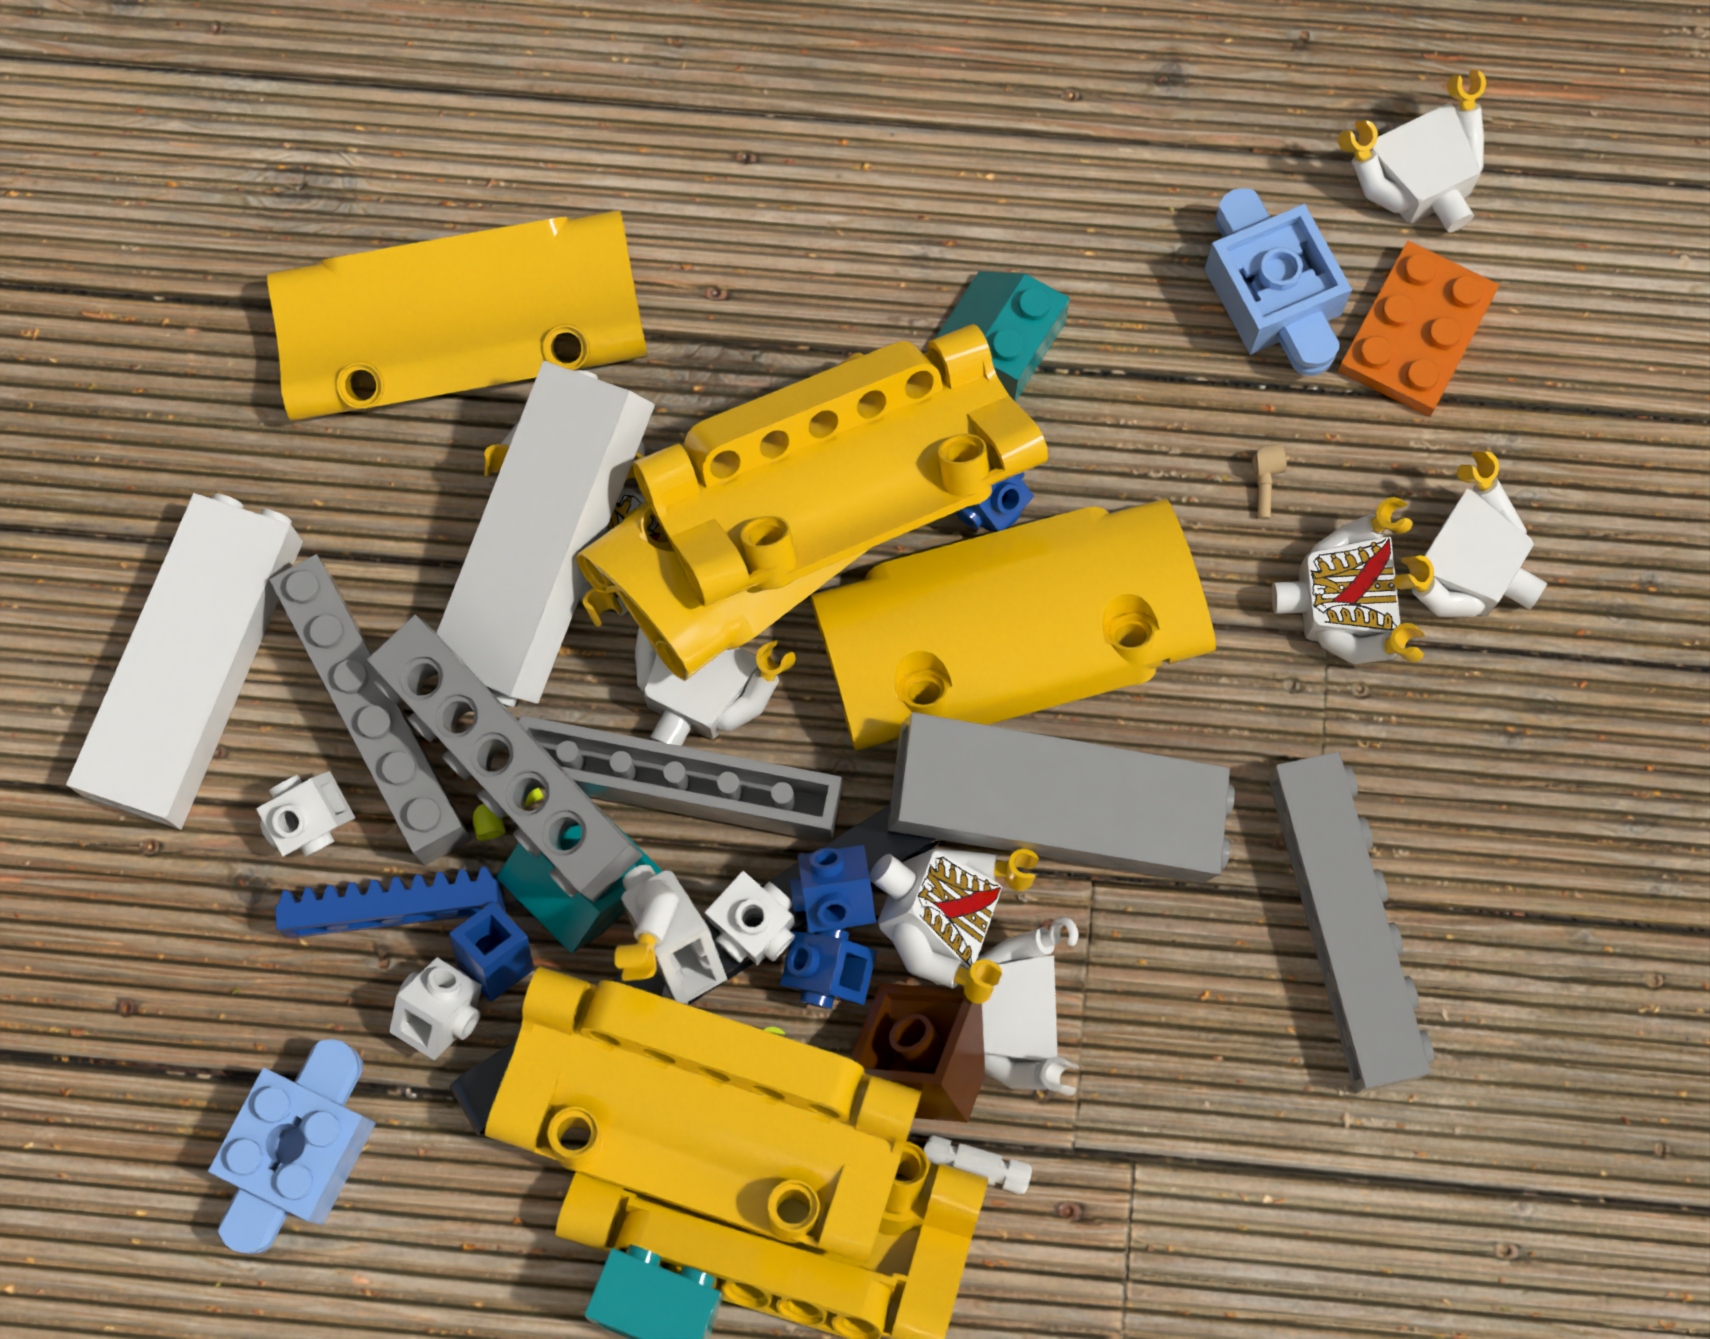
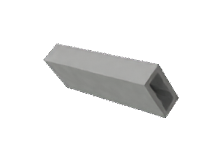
[887,712,1235,883]

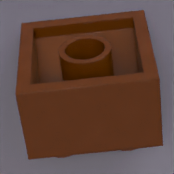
[850,983,985,1123]

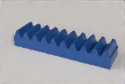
[275,866,506,939]

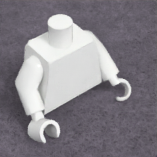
[963,917,1079,1096]

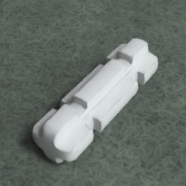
[924,1135,1032,1194]

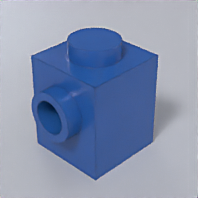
[449,901,535,1002]

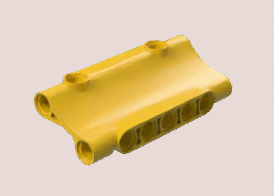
[267,210,648,421]
[632,324,1048,607]
[485,966,922,1264]

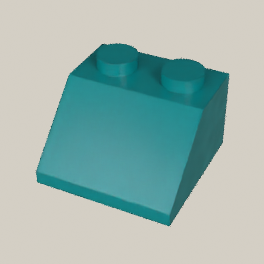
[927,271,1070,402]
[496,814,663,954]
[584,1244,723,1339]

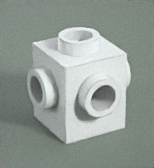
[256,771,355,857]
[705,871,795,966]
[389,958,482,1061]

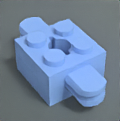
[1204,188,1352,376]
[208,1039,376,1254]

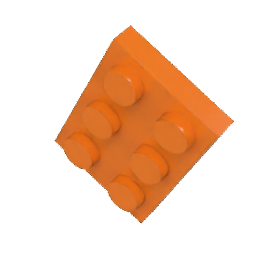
[1337,240,1500,417]

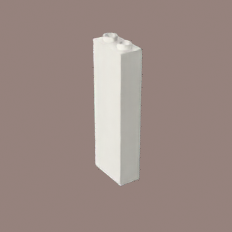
[437,360,655,707]
[66,493,303,830]

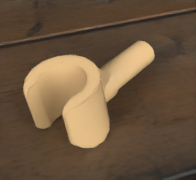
[1252,444,1287,519]

